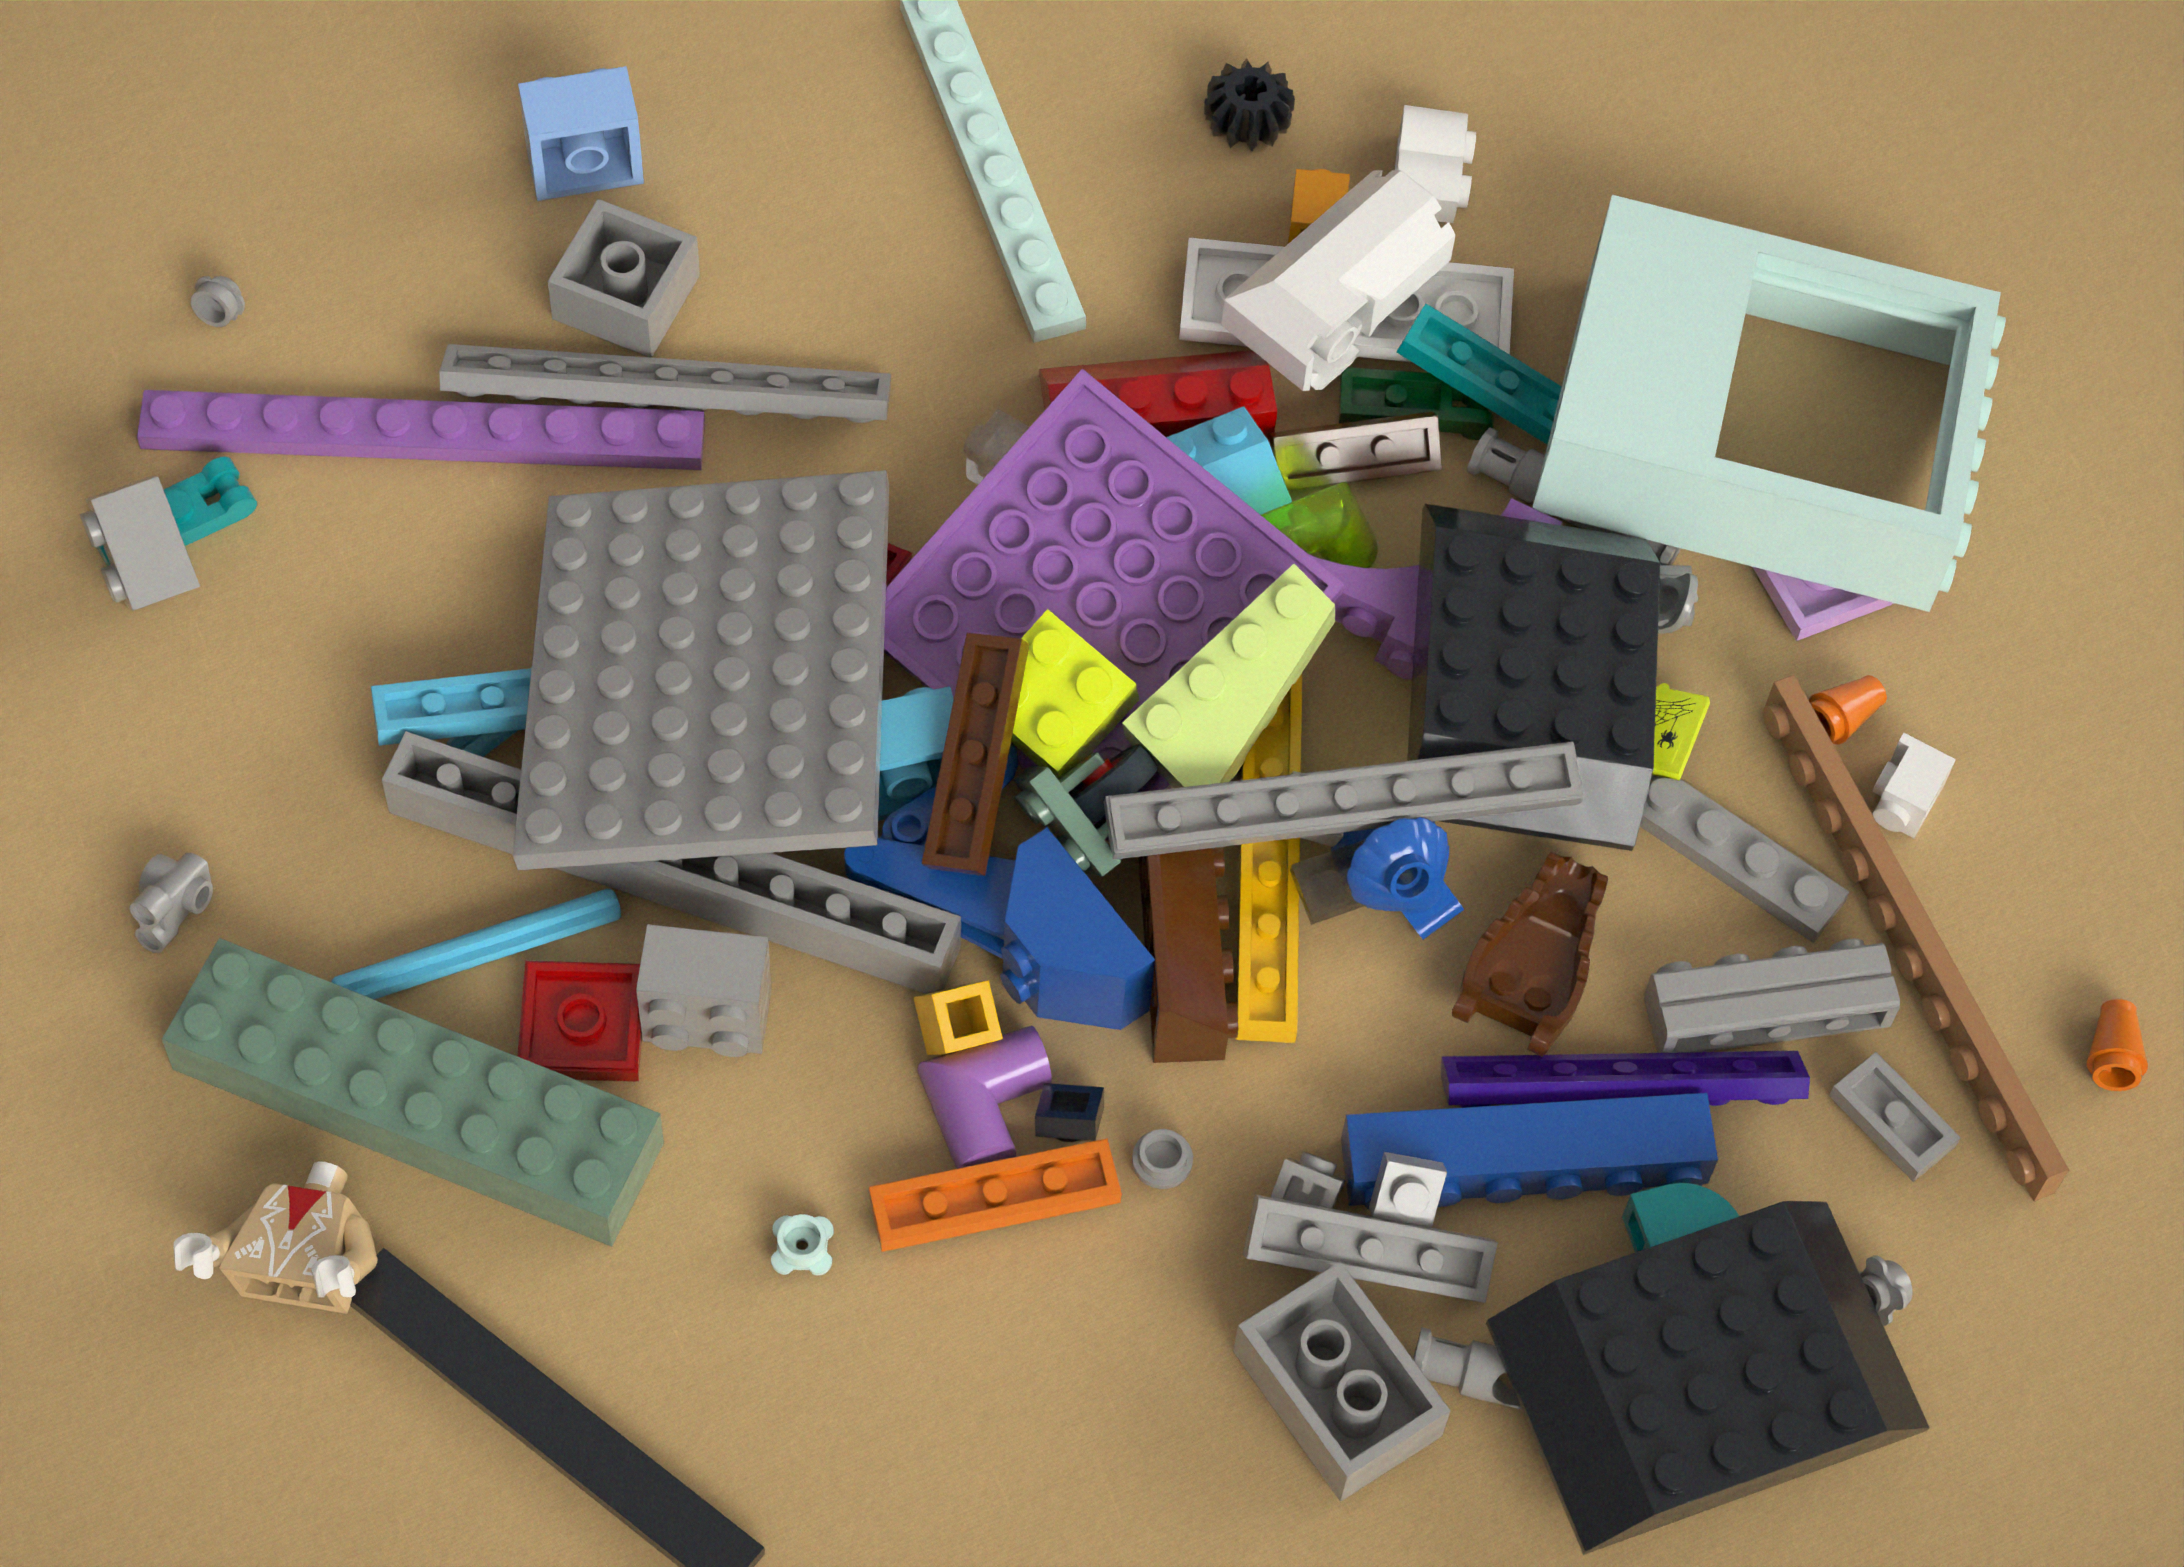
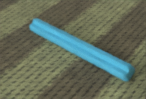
[331,889,621,1000]

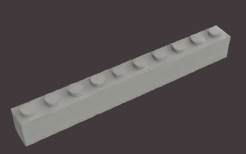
[382,731,961,994]

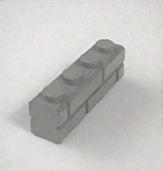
[1644,938,1900,1053]

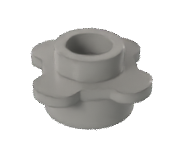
[1859,1255,1913,1326]

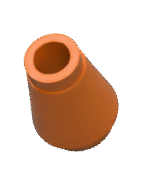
[1809,675,1887,745]
[2087,999,2148,1091]

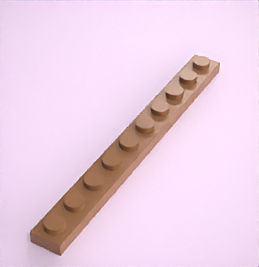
[1763,675,2069,1201]

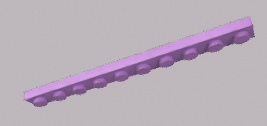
[137,390,705,470]

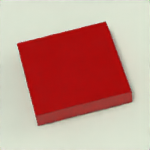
[517,960,642,1082]

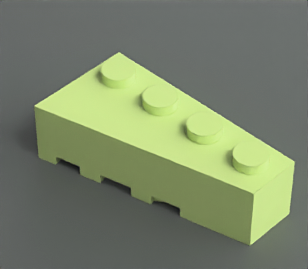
[1122,564,1335,788]

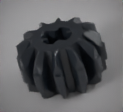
[1204,58,1295,152]

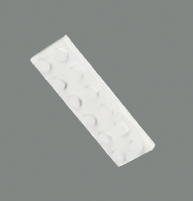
[1179,238,1514,362]

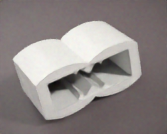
[1395,105,1476,223]

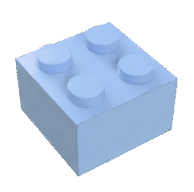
[518,66,644,201]

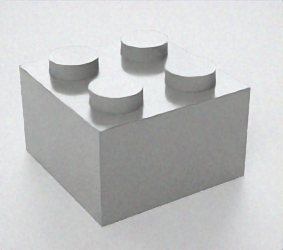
[547,199,700,358]
[80,476,200,611]
[636,924,772,1057]

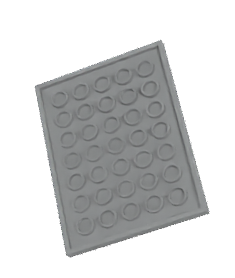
[513,470,890,870]

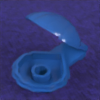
[1331,817,1465,940]

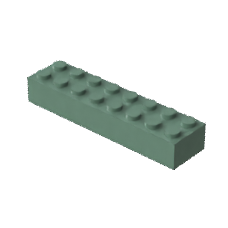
[162,938,664,1247]

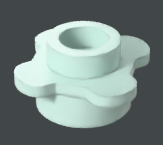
[771,1214,834,1276]

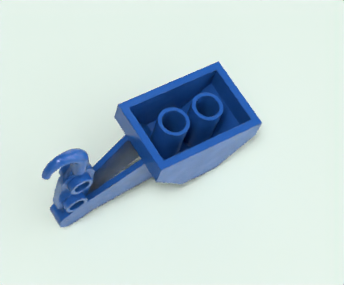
[844,741,1155,1030]

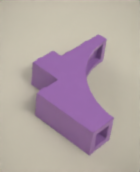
[1309,498,1562,680]

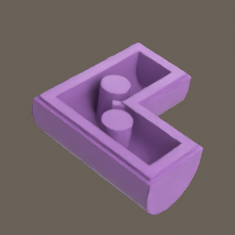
[918,1025,1052,1169]

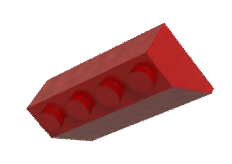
[1039,350,1278,447]

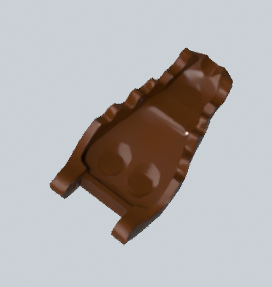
[1452,852,1608,1057]

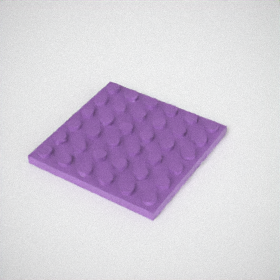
[884,369,1345,843]

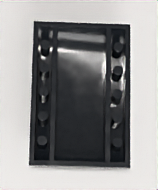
[1407,503,1660,851]
[1486,1201,1930,1555]

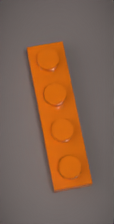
[869,1138,1122,1252]

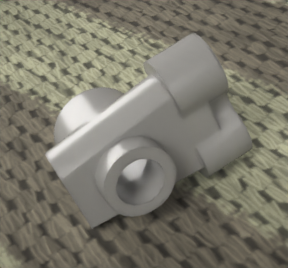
[129,853,213,953]

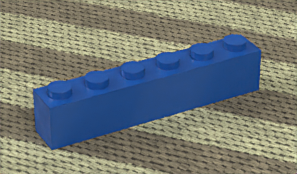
[1341,1093,1718,1210]

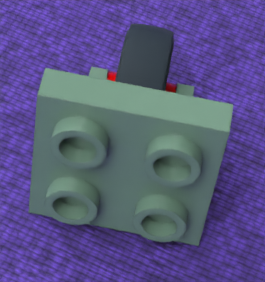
[1013,744,1158,876]

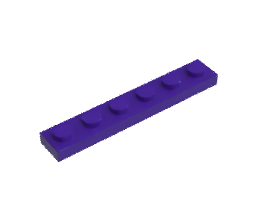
[1441,1050,1810,1108]

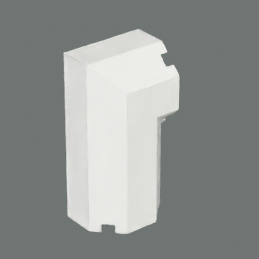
[1221,170,1455,391]

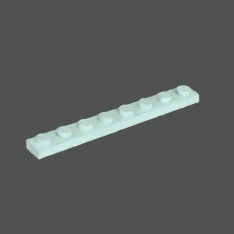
[900,0,1086,343]

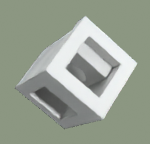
[1872,733,1956,838]

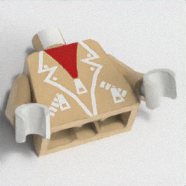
[173,1161,378,1314]

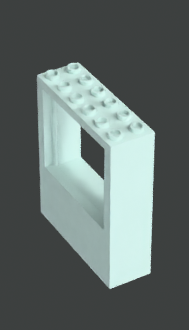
[1532,195,2006,612]

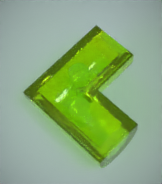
[1260,482,1378,568]

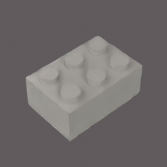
[1233,1261,1451,1502]

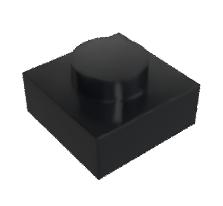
[1035,1083,1104,1142]

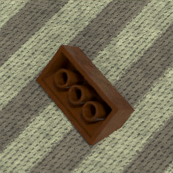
[1138,847,1238,1063]

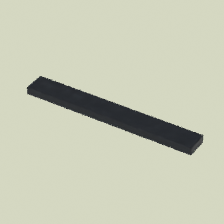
[350,1248,765,1567]

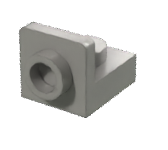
[1271,1151,1346,1209]

